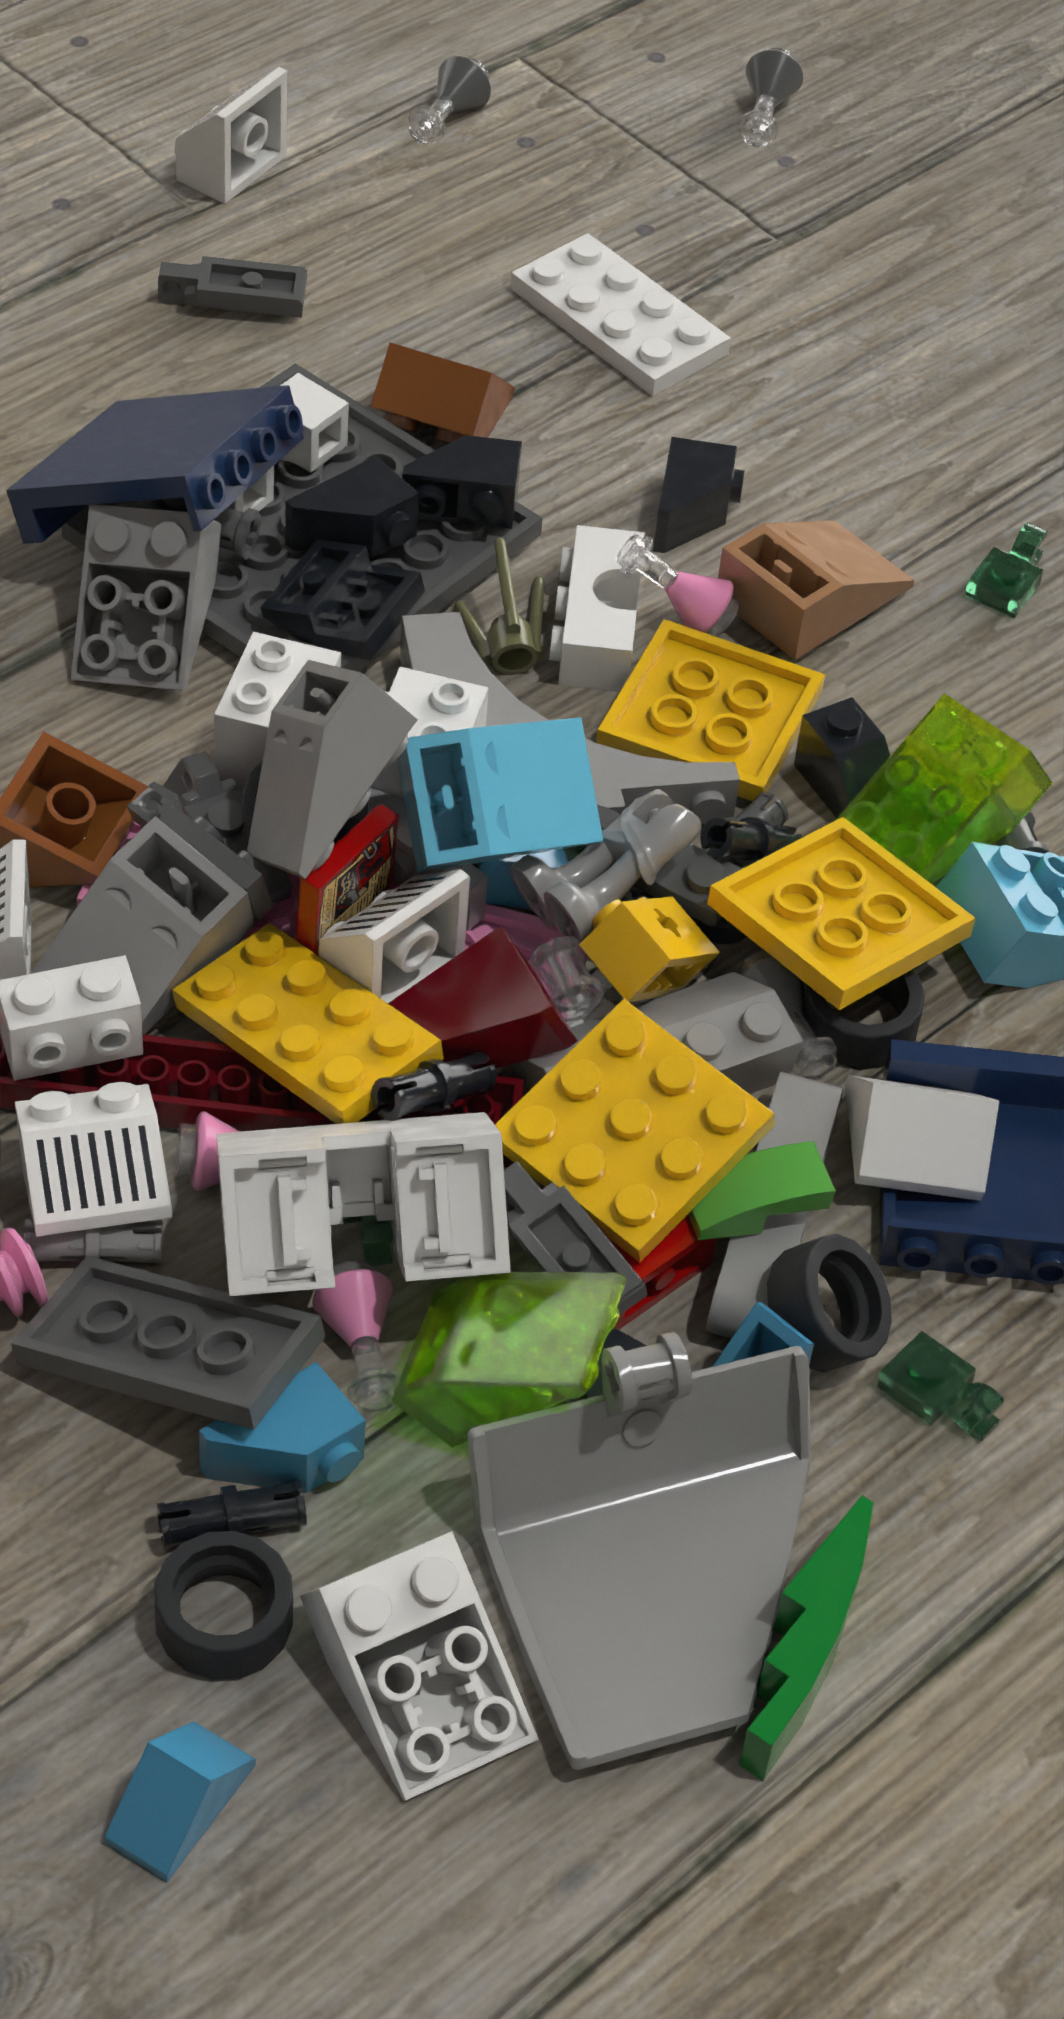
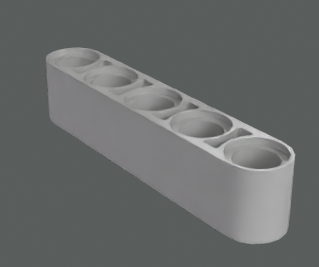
[705,1072,844,1339]

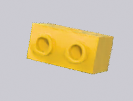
[579,896,720,1002]

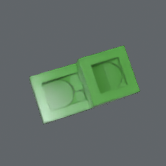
[688,1141,836,1240]

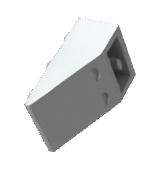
[70,504,222,691]
[247,660,418,879]
[31,816,255,1035]

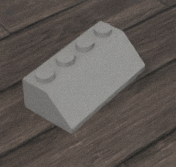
[511,972,804,1094]

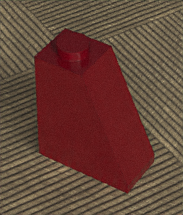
[388,926,578,1070]

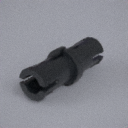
[700,816,803,866]
[371,1052,497,1121]
[157,1479,307,1550]

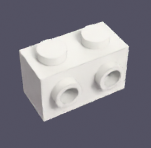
[0,955,143,1081]

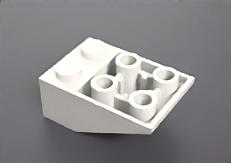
[300,1531,539,1801]

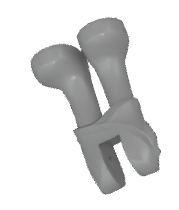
[509,789,702,944]

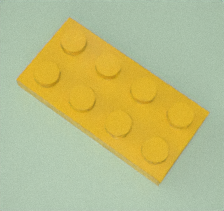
[172,923,444,1124]

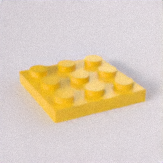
[596,619,825,801]
[707,817,975,1010]
[495,999,775,1263]

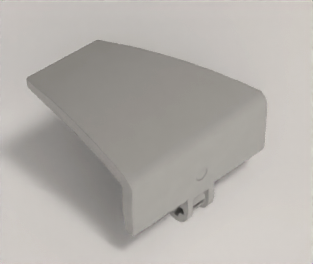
[467,1332,811,1770]

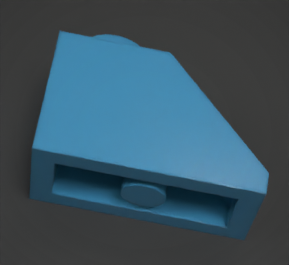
[199,1362,366,1493]

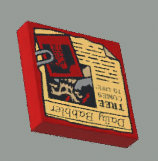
[296,804,399,956]

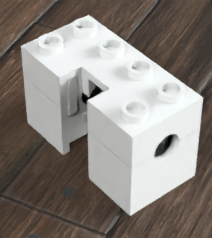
[214,632,489,800]
[216,1112,511,1296]

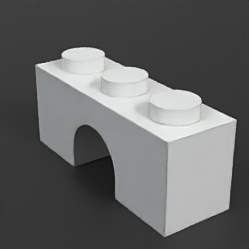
[227,373,349,512]
[549,525,645,692]

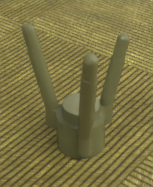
[454,537,545,675]

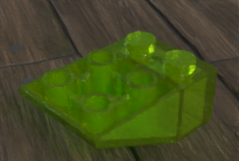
[836,693,1053,884]
[391,1272,627,1448]

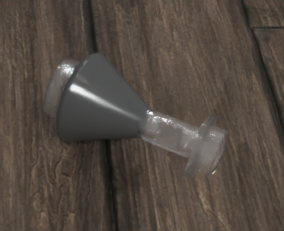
[739,48,803,147]
[408,56,491,144]
[737,950,837,1080]

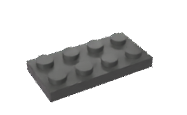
[11,1256,325,1430]

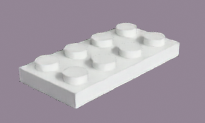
[510,233,731,397]

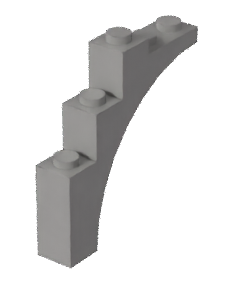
[400,612,740,852]

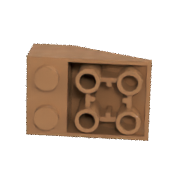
[718,520,915,660]

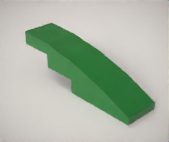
[739,1495,874,1781]

